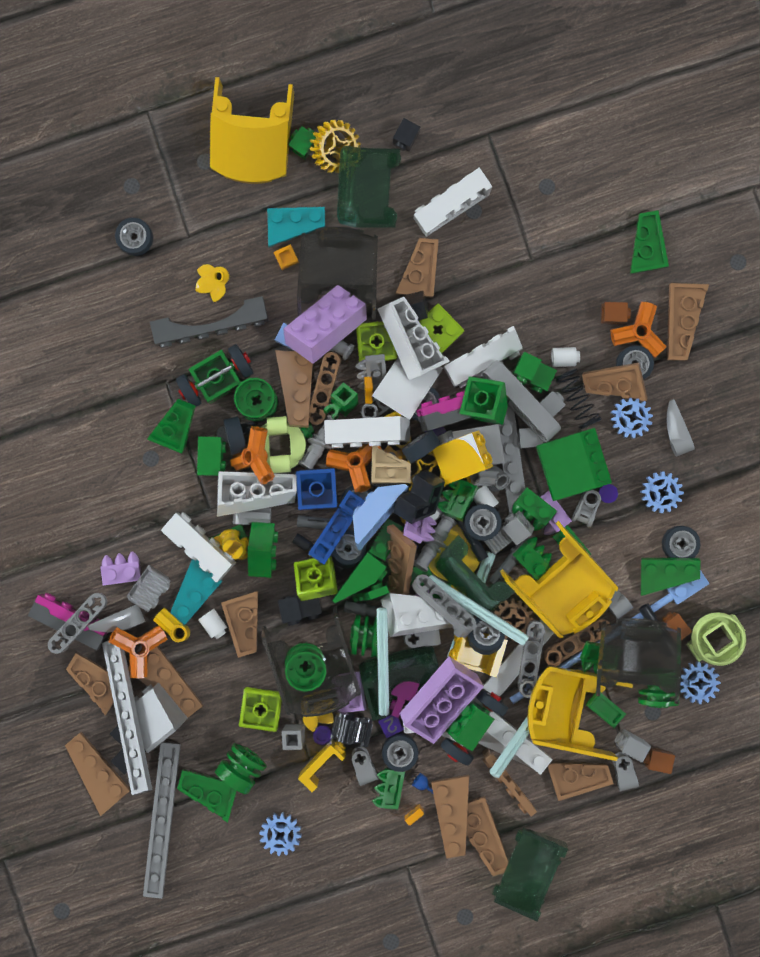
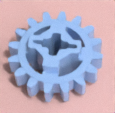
[610,398,653,439]
[640,472,684,513]
[679,661,721,704]
[260,812,302,856]

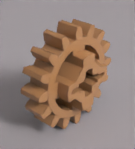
[493,598,534,641]

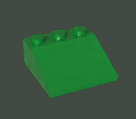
[536,428,612,501]
[332,551,387,603]

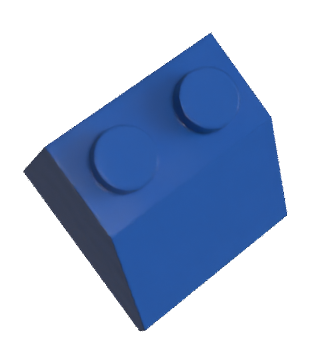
[296,468,338,510]

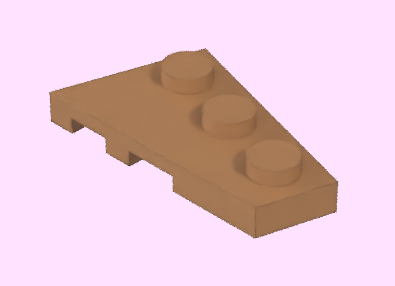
[395,238,438,298]
[582,363,648,401]
[221,591,258,658]
[66,652,114,716]
[547,763,614,801]

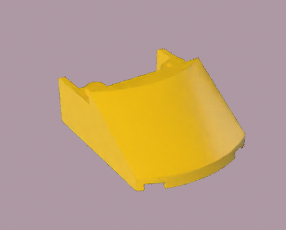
[210,77,294,184]
[500,521,618,638]
[528,666,633,761]

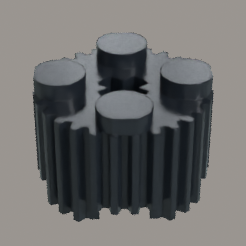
[330,712,373,747]

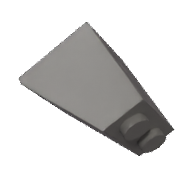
[449,424,505,465]
[134,683,188,753]

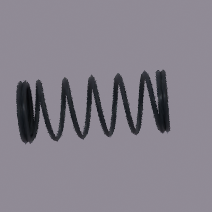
[555,368,602,430]

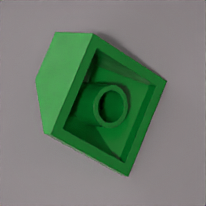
[459,377,508,425]

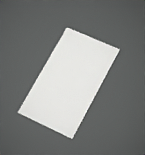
[372,357,443,420]

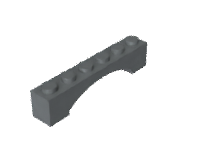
[150,296,269,348]

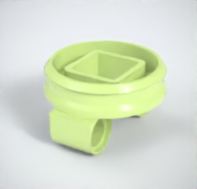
[261,416,306,473]
[686,612,746,666]

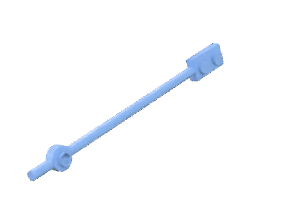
[510,570,709,704]

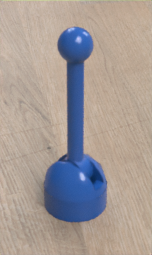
[412,773,433,794]

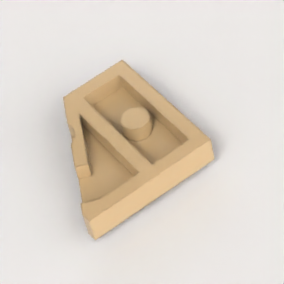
[372,446,411,484]

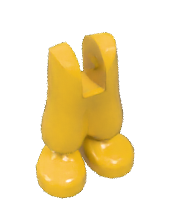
[218,529,249,560]

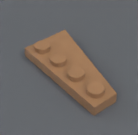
[387,524,417,595]
[65,732,131,816]
[482,748,537,817]
[431,775,469,858]
[467,796,512,876]

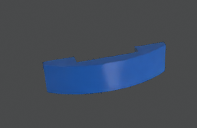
[308,490,365,565]

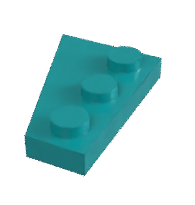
[267,207,325,248]
[170,559,223,625]

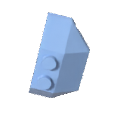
[353,484,409,551]

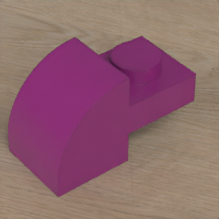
[389,681,419,718]

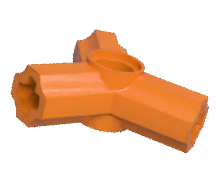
[610,302,667,358]
[230,426,275,484]
[326,443,382,493]
[109,625,168,678]

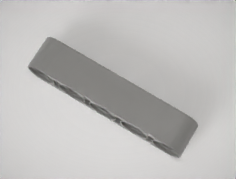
[482,360,561,442]

